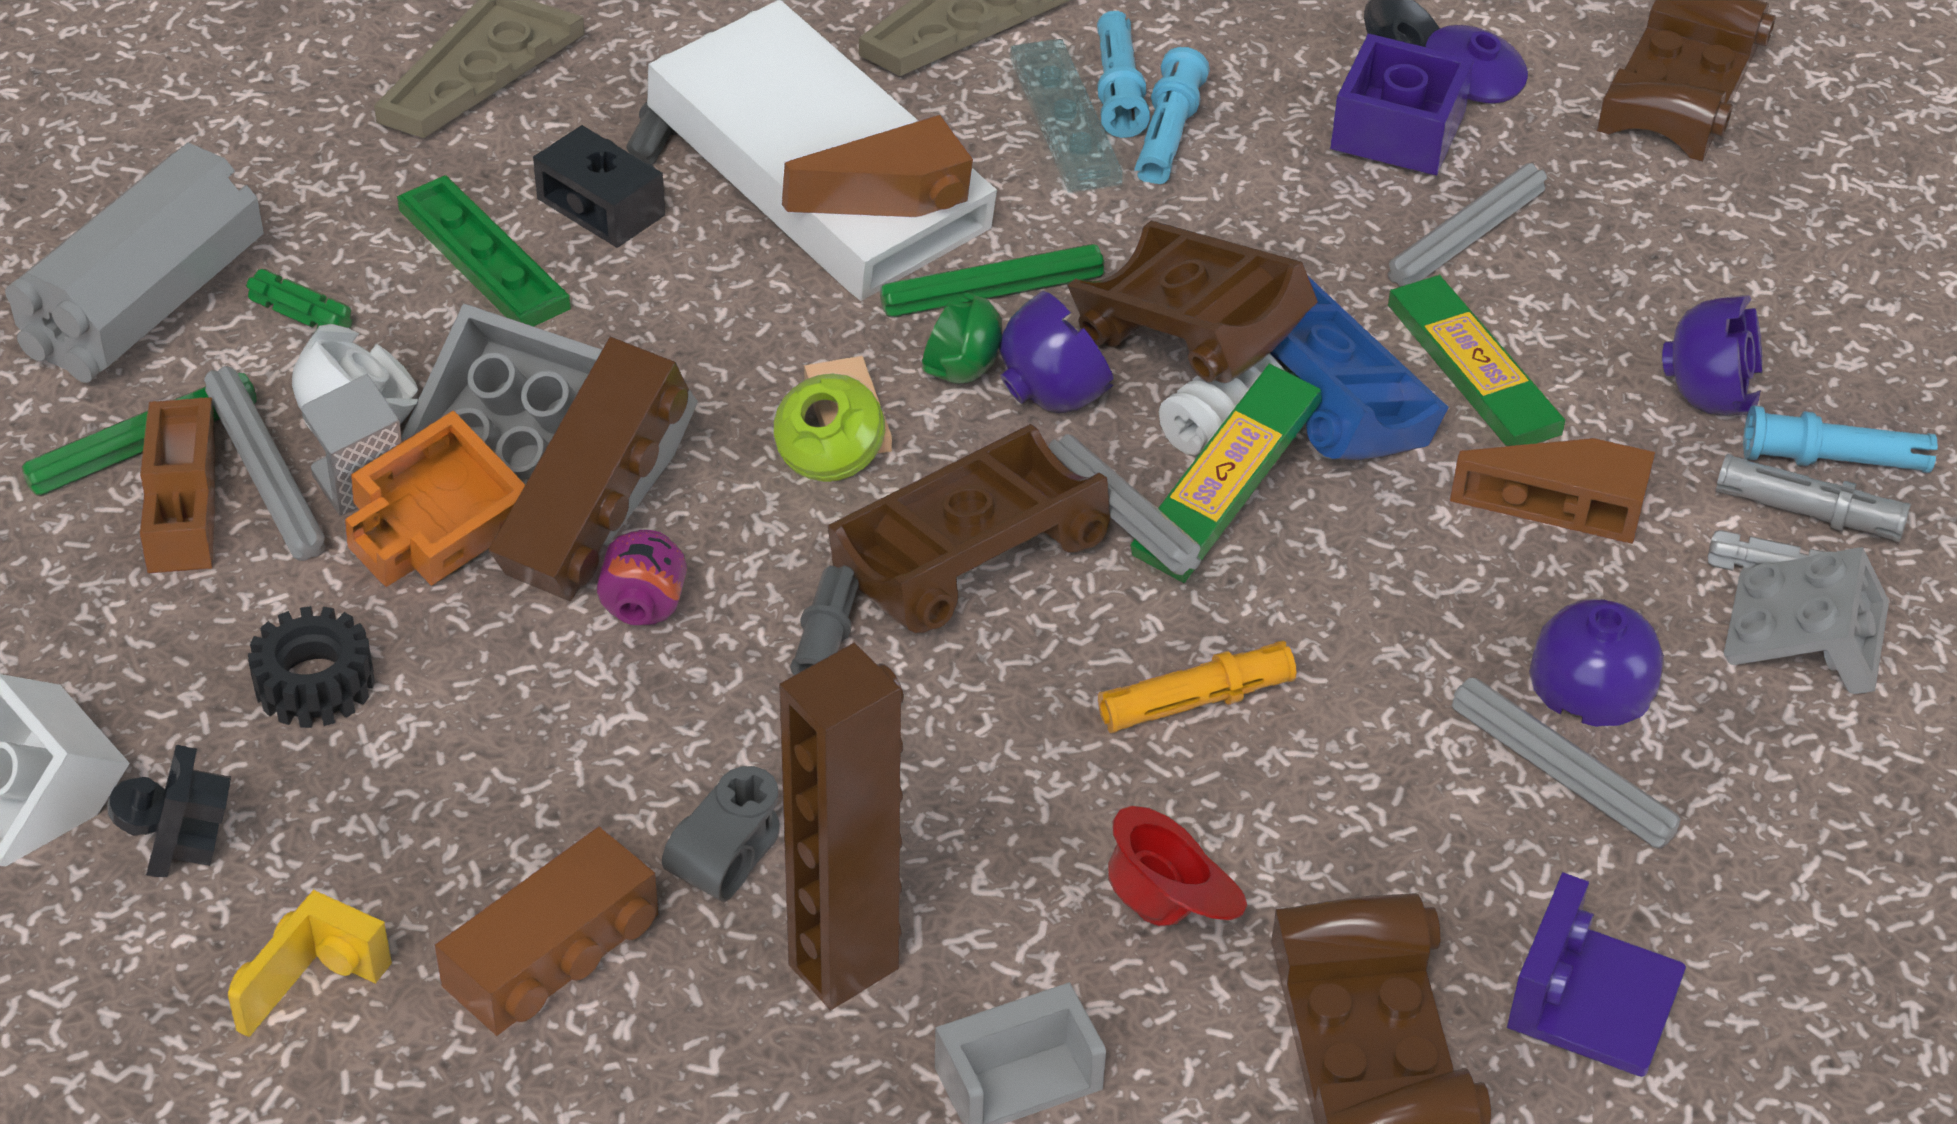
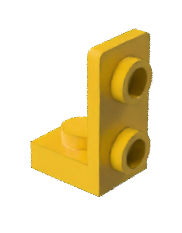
[228,889,392,1037]

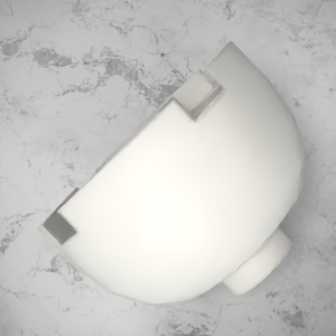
[292,324,418,430]

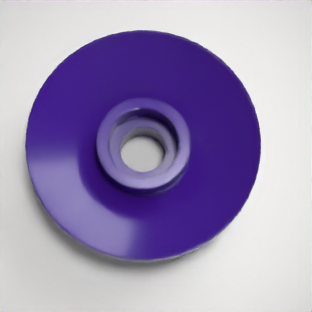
[1425,25,1528,103]

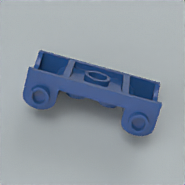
[1270,276,1449,460]

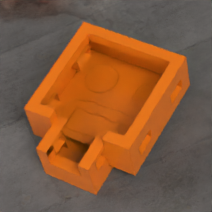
[345,410,525,587]

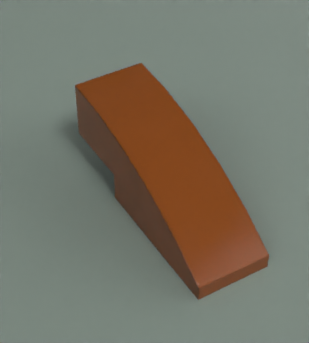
[140,397,215,573]

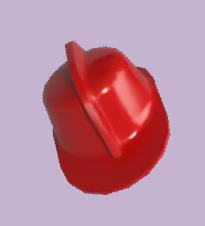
[1108,805,1248,926]

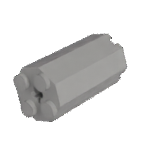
[5,143,264,383]

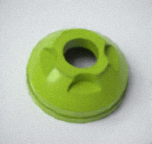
[774,373,885,482]

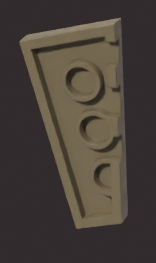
[374,0,585,138]
[859,0,1070,76]

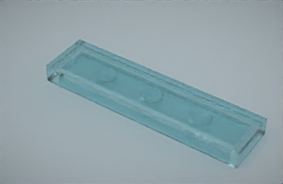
[1010,39,1123,193]

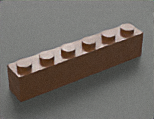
[779,642,904,1011]

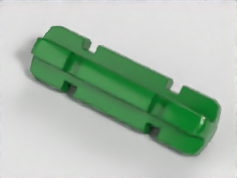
[246,269,353,329]

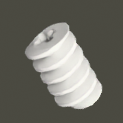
[1159,353,1284,456]

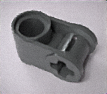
[662,766,780,902]

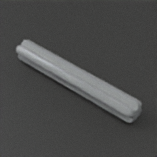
[1387,163,1547,287]
[204,366,325,561]
[1048,434,1201,575]
[1452,677,1681,849]

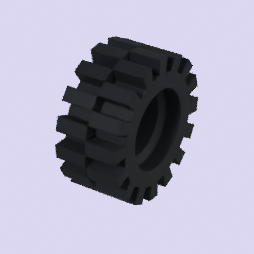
[248,606,374,728]

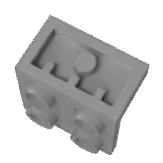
[1724,547,1889,694]

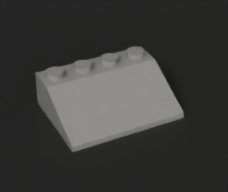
[401,303,698,546]

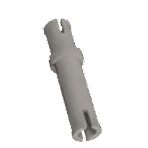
[1716,454,1911,543]

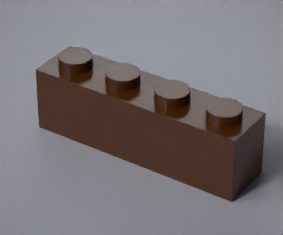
[488,336,689,601]

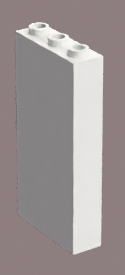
[647,0,997,301]

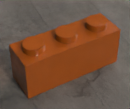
[435,826,659,1036]

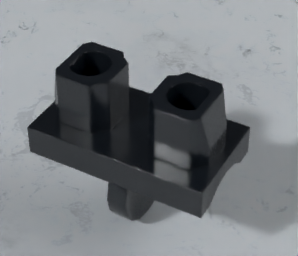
[108,745,231,877]

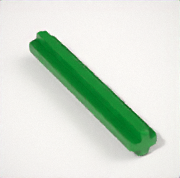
[880,244,1104,318]
[22,372,257,496]

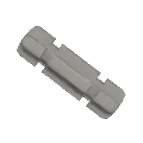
[1708,530,1825,571]

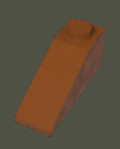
[782,115,973,217]
[1450,438,1655,544]

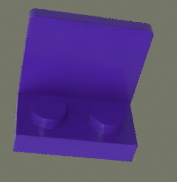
[1507,872,1686,1077]

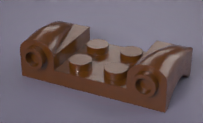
[1597,0,1776,162]
[1067,220,1318,383]
[827,424,1110,633]
[1271,893,1491,1124]

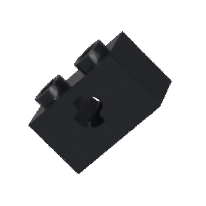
[533,125,665,248]

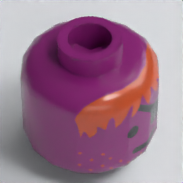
[597,530,687,625]

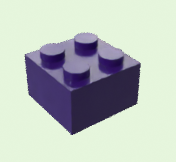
[1330,34,1474,176]

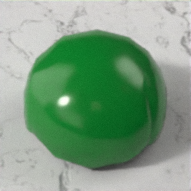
[922,292,1003,384]

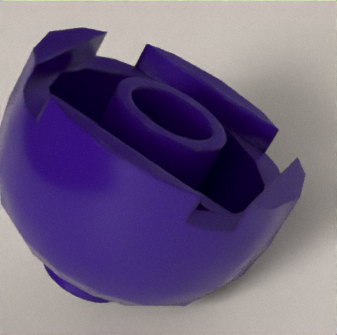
[1000,290,1114,413]
[1662,295,1763,416]
[1529,599,1664,727]

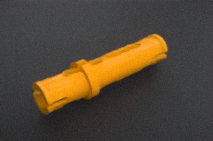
[1098,640,1297,733]

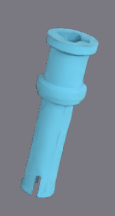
[1097,11,1150,138]
[1135,47,1210,184]
[1743,405,1938,473]

